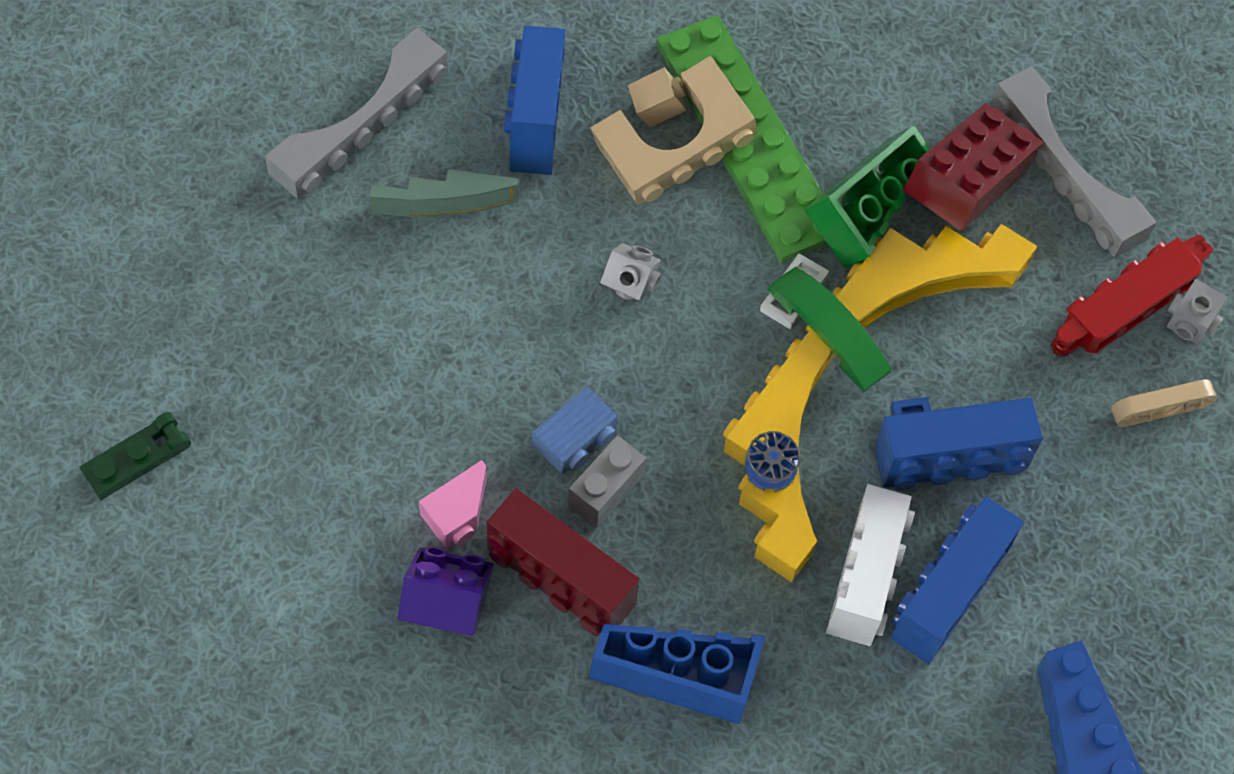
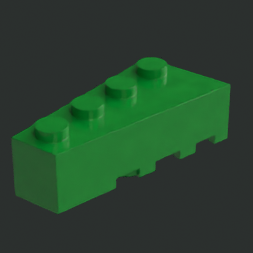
[804,125,930,268]

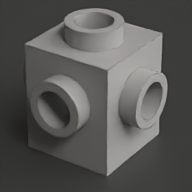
[600,243,662,301]
[1166,279,1227,345]

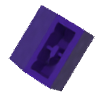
[397,547,494,636]

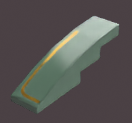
[369,169,519,217]

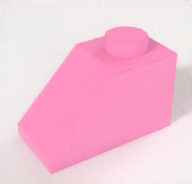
[419,460,487,549]

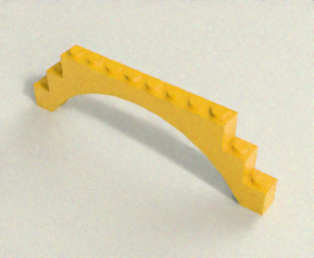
[723,224,1038,583]

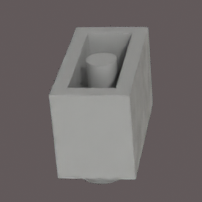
[568,435,647,528]

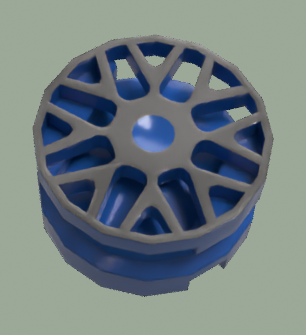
[745,431,800,492]

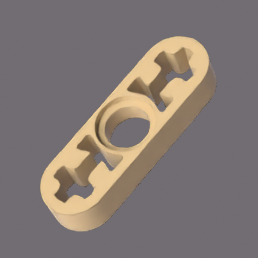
[1111,379,1217,427]

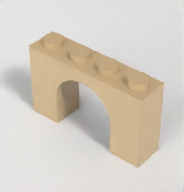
[590,56,758,205]

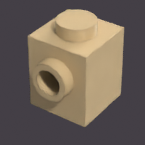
[627,67,687,128]

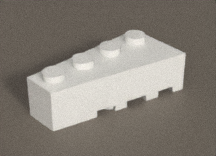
[826,484,915,646]

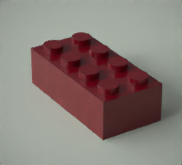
[903,103,1043,231]
[486,488,640,636]

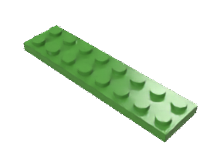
[656,15,828,263]

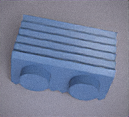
[532,386,618,475]

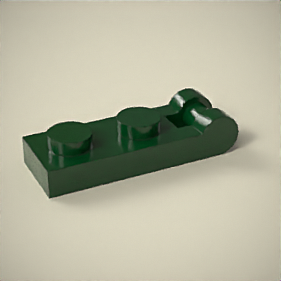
[79,412,191,501]

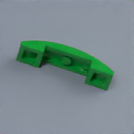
[767,267,892,393]

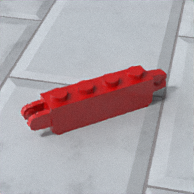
[1050,234,1214,357]

